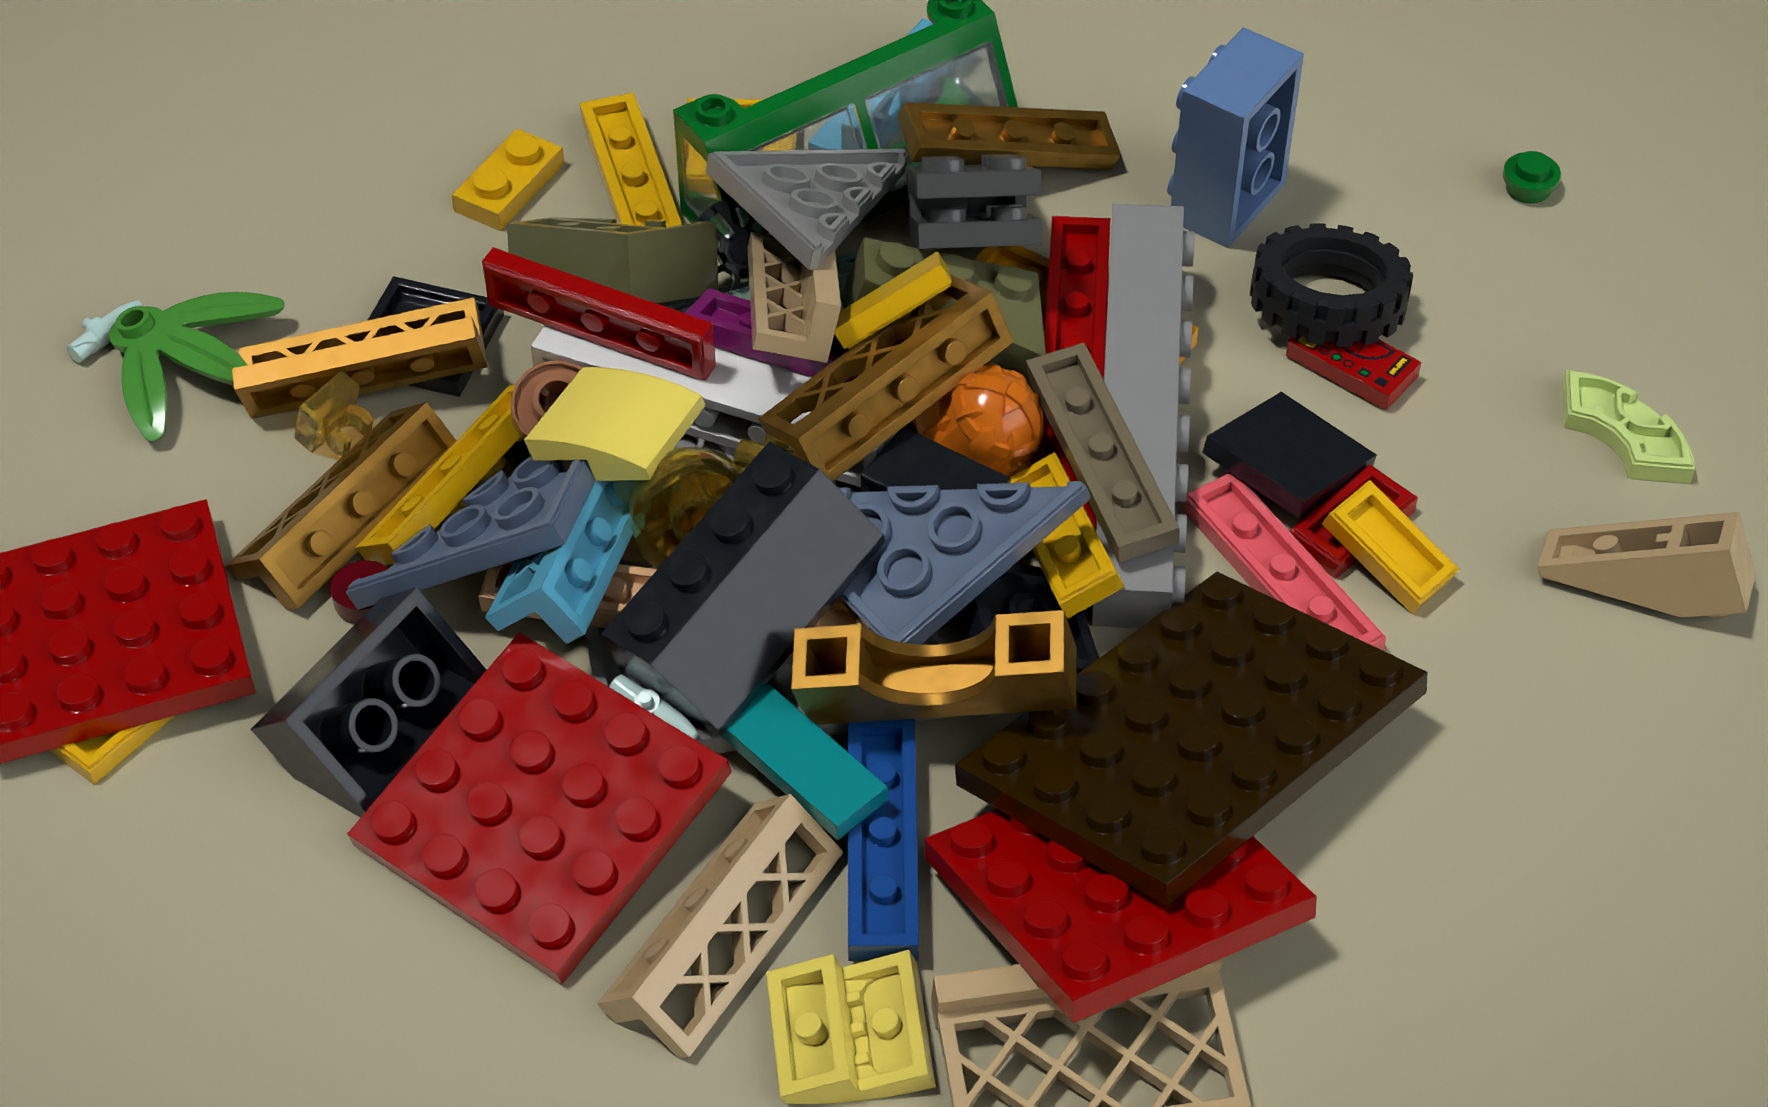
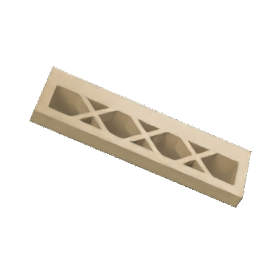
[748,232,841,363]
[597,794,844,1059]

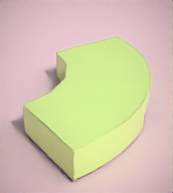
[1562,370,1696,484]

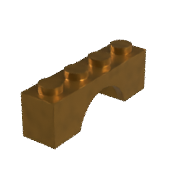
[791,610,1076,725]

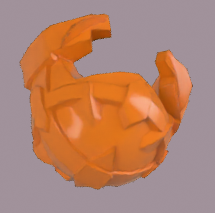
[912,363,1044,477]

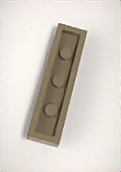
[1026,343,1180,563]

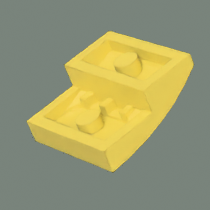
[524,367,706,481]
[766,950,936,1104]

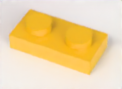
[452,128,565,231]

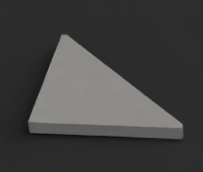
[705,149,909,270]

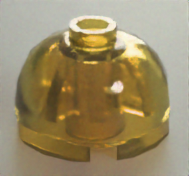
[628,447,743,569]

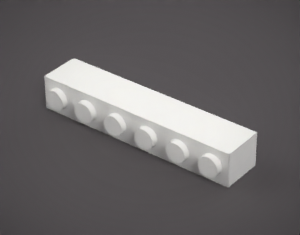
[531,325,897,487]

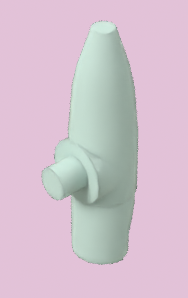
[67,300,142,363]
[609,675,698,739]

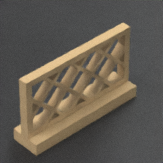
[931,959,1251,1107]

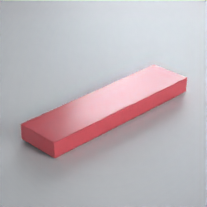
[1182,472,1386,651]

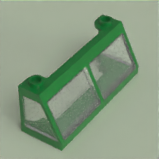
[673,0,1018,279]

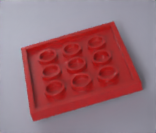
[0,499,256,764]
[347,632,732,985]
[924,809,1317,1023]

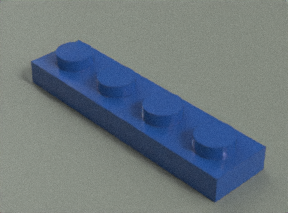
[848,719,919,961]

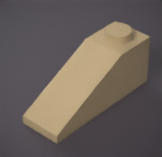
[1537,512,1756,618]

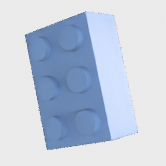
[1167,27,1304,248]

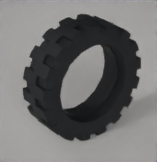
[1250,223,1413,347]

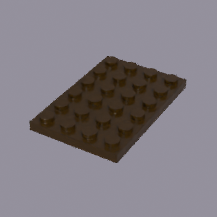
[955,571,1428,906]

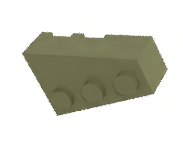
[507,217,719,303]
[844,237,1046,388]

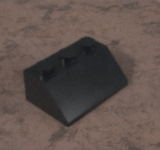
[250,587,487,818]

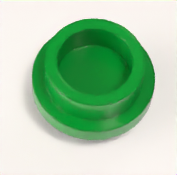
[1503,151,1561,203]

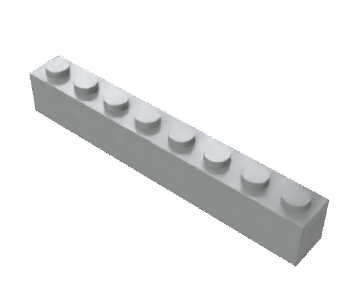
[1092,204,1195,628]

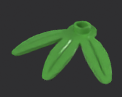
[109,292,285,441]

